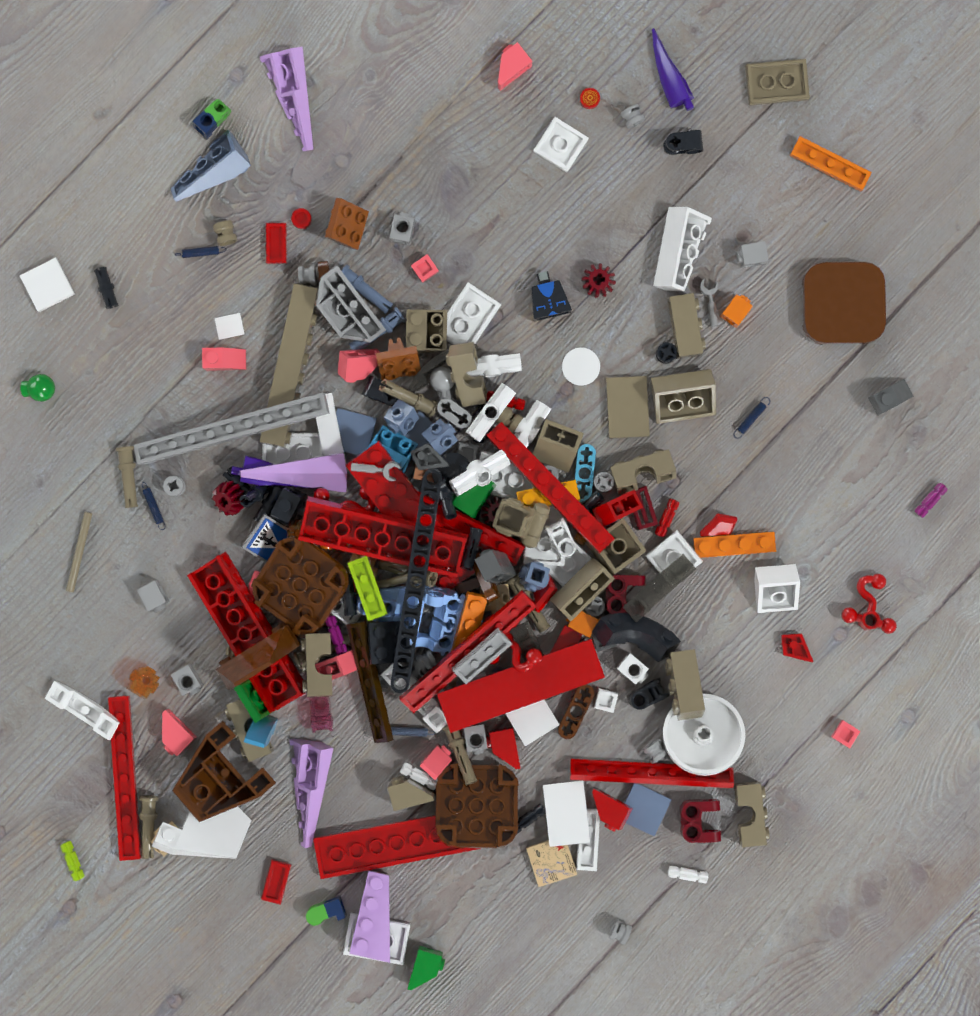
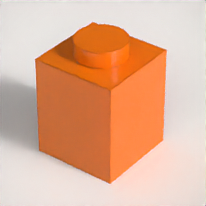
[720,294,753,328]
[566,611,599,638]

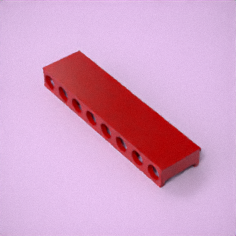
[298,496,468,578]
[187,551,305,713]
[437,639,605,733]

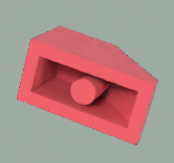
[498,42,532,91]
[202,347,246,371]
[338,349,380,383]
[315,650,357,680]
[162,709,197,756]
[420,744,453,780]

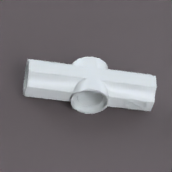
[467,353,522,378]
[466,383,516,442]
[514,400,551,448]
[449,450,510,496]

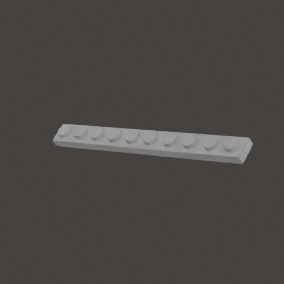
[133,393,330,466]

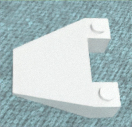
[152,768,252,859]

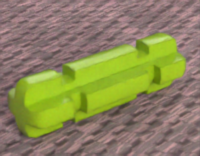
[60,841,85,881]

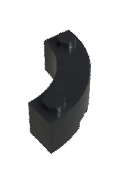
[592,613,681,662]

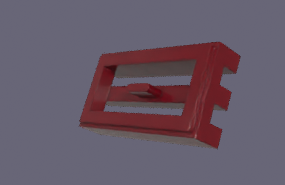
[633,486,658,530]

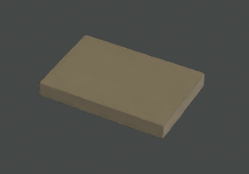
[745,59,810,105]
[606,376,650,439]

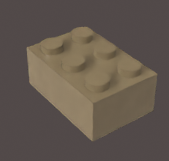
[665,649,705,721]

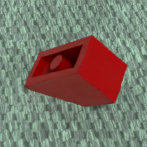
[486,727,521,769]
[592,788,633,832]

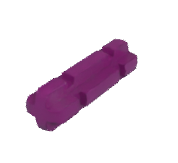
[914,483,948,518]
[326,615,347,655]

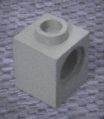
[389,213,415,246]
[736,241,769,268]
[137,580,170,613]
[171,663,204,697]
[464,723,488,755]

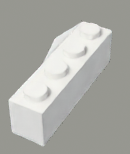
[653,207,712,291]

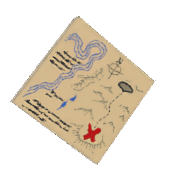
[526,840,577,887]

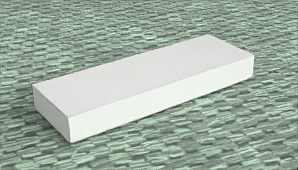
[576,808,600,871]

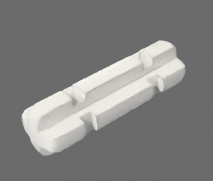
[400,762,437,790]
[668,866,708,883]

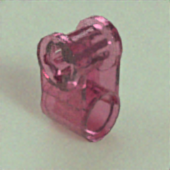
[310,697,333,733]

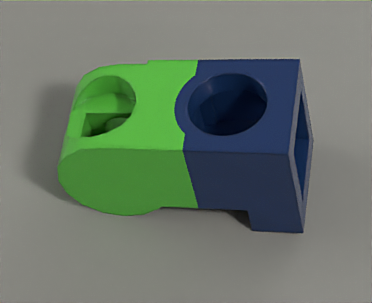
[192,99,231,140]
[306,896,347,926]

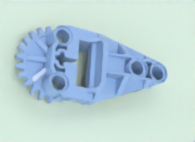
[356,584,483,656]

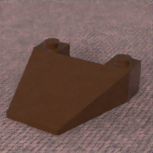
[216,624,301,690]
[172,721,276,822]

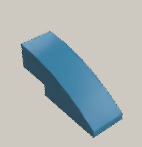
[244,716,278,748]

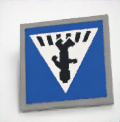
[241,514,296,563]

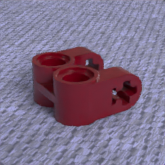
[605,575,646,616]
[680,799,721,843]

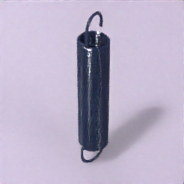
[175,246,226,258]
[733,397,770,438]
[142,482,166,530]

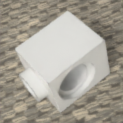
[616,652,649,684]

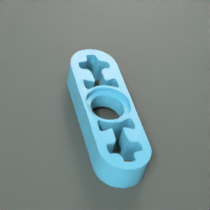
[574,444,596,503]

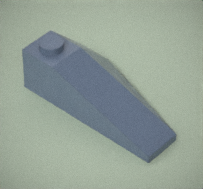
[171,130,251,202]

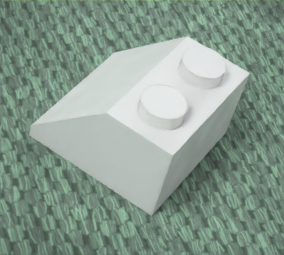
[754,564,800,613]

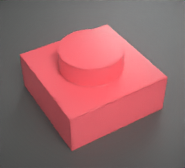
[411,254,439,283]
[831,720,860,748]

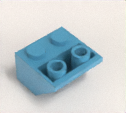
[367,425,418,473]

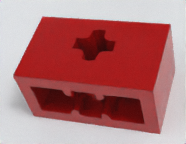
[592,490,643,527]

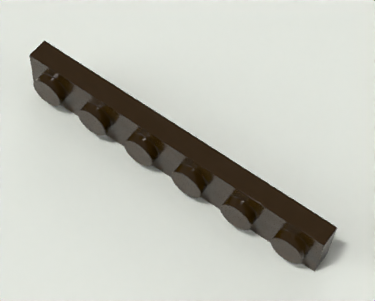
[346,621,394,743]

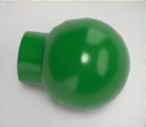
[20,374,55,402]

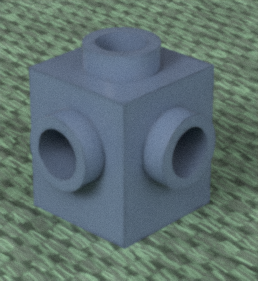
[384,399,419,436]
[422,419,458,455]
[519,561,550,592]

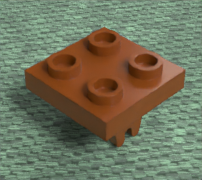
[325,198,369,250]
[376,337,422,380]

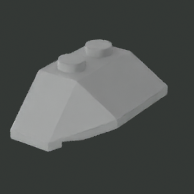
[316,265,386,342]

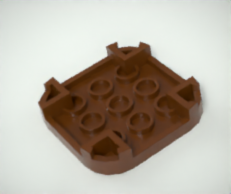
[802,262,886,345]
[251,536,348,635]
[435,763,519,849]

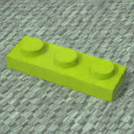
[348,556,388,622]

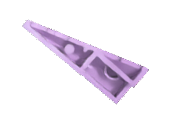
[260,47,313,151]
[239,453,347,492]
[290,739,333,848]

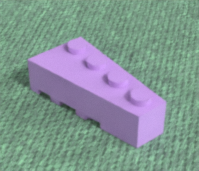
[349,870,390,963]

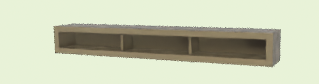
[260,284,318,449]

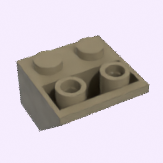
[406,309,447,353]
[533,419,584,473]

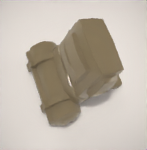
[492,497,550,548]

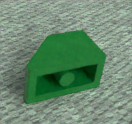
[453,481,496,519]
[408,945,445,990]

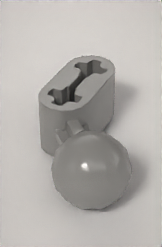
[429,367,473,428]

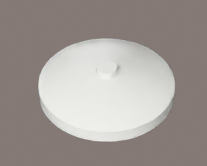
[663,694,745,776]

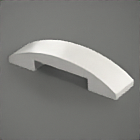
[316,393,349,472]
[381,663,447,733]
[45,681,120,740]

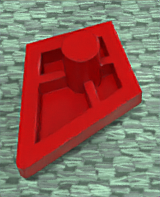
[700,514,738,537]
[533,574,558,613]
[781,633,813,662]

